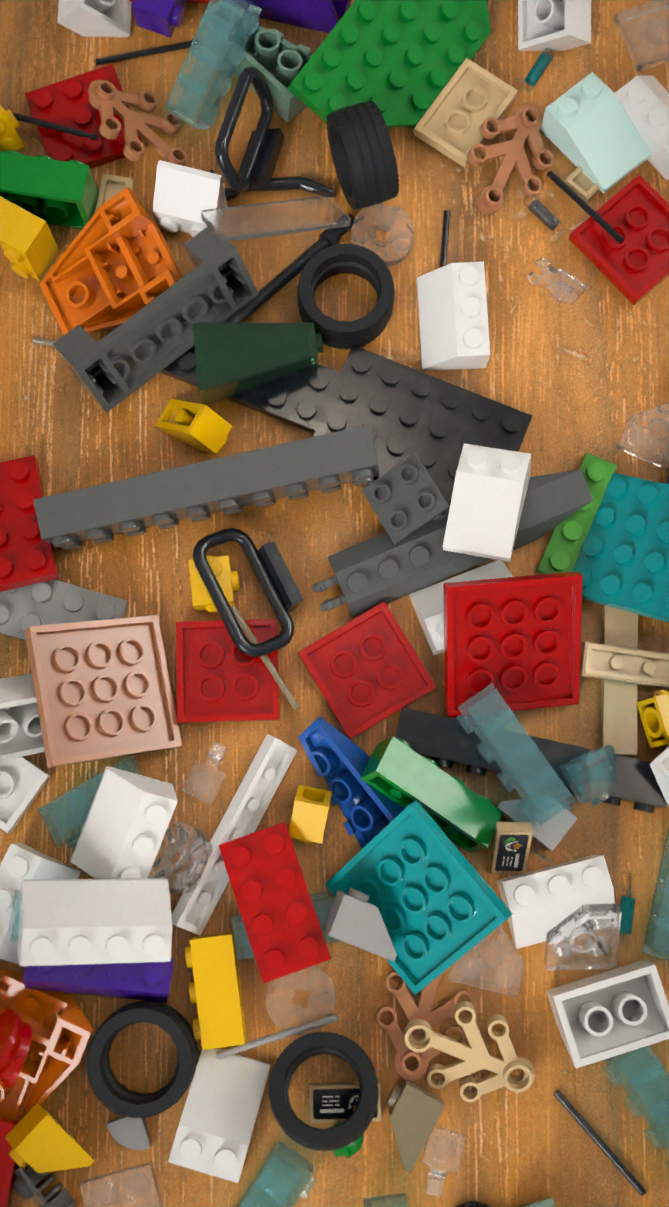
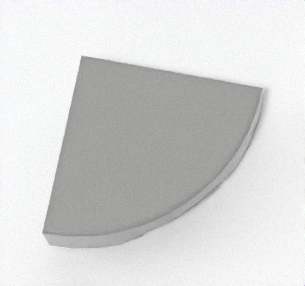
[106,1116,152,1150]

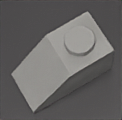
[494,796,578,851]
[323,888,397,962]

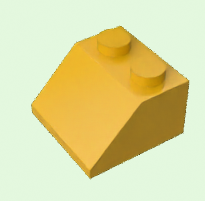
[0,196,60,281]

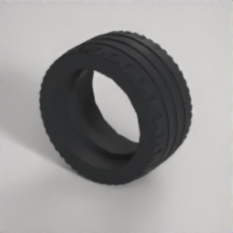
[326,101,399,209]
[297,243,395,350]
[87,1001,198,1118]
[269,1032,378,1151]

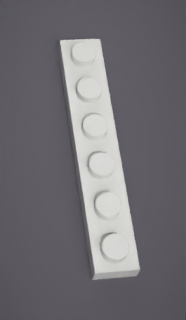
[172,734,297,936]

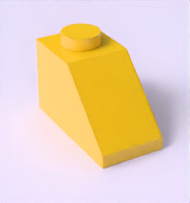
[155,399,233,454]
[5,1102,95,1174]

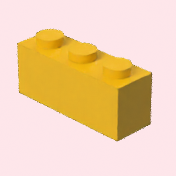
[185,931,247,1050]

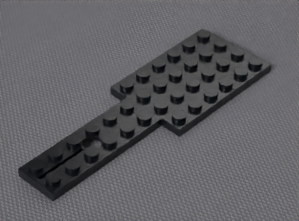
[160,331,532,505]

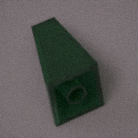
[193,322,323,405]

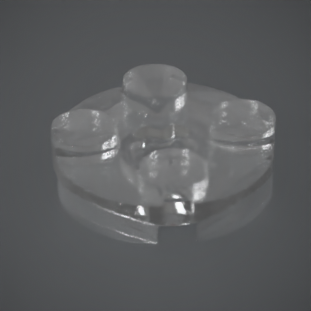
[351,203,414,267]
[148,821,212,894]
[266,965,336,1035]

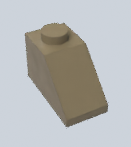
[386,1079,445,1173]

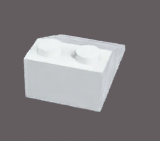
[443,444,531,562]
[168,1048,271,1183]

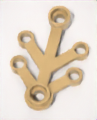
[404,1001,535,1103]

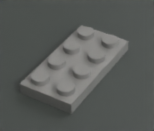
[0,579,129,641]

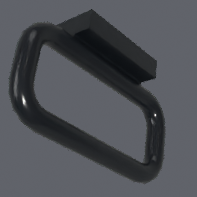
[215,66,285,192]
[193,528,304,657]

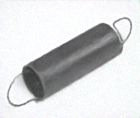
[524,195,564,235]

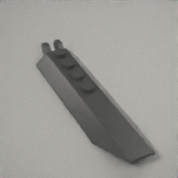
[311,469,593,618]

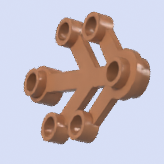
[88,80,188,167]
[467,103,554,215]
[376,970,475,1081]

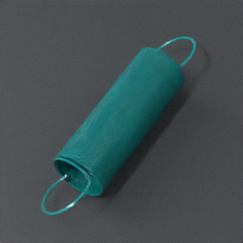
[523,48,553,91]
[617,886,635,945]

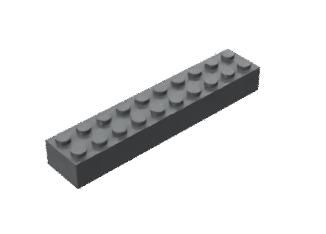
[34,424,379,551]

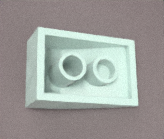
[541,72,651,194]

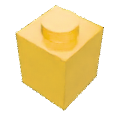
[289,785,332,844]

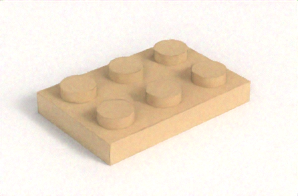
[413,58,518,168]

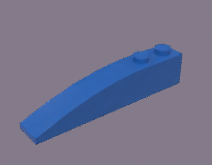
[298,717,404,852]

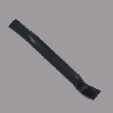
[210,169,336,201]

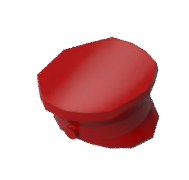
[0,1008,32,1087]

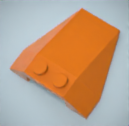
[39,187,183,335]
[0,969,94,1121]

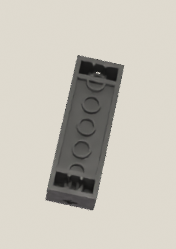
[53,226,259,413]

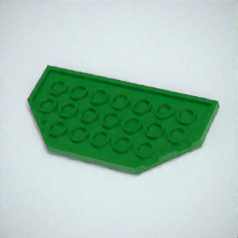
[287,0,491,130]

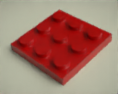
[25,64,142,169]
[569,175,669,305]
[298,602,437,740]
[176,619,280,724]

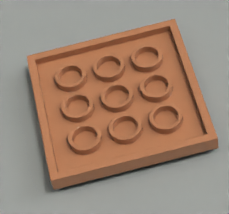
[25,615,182,768]

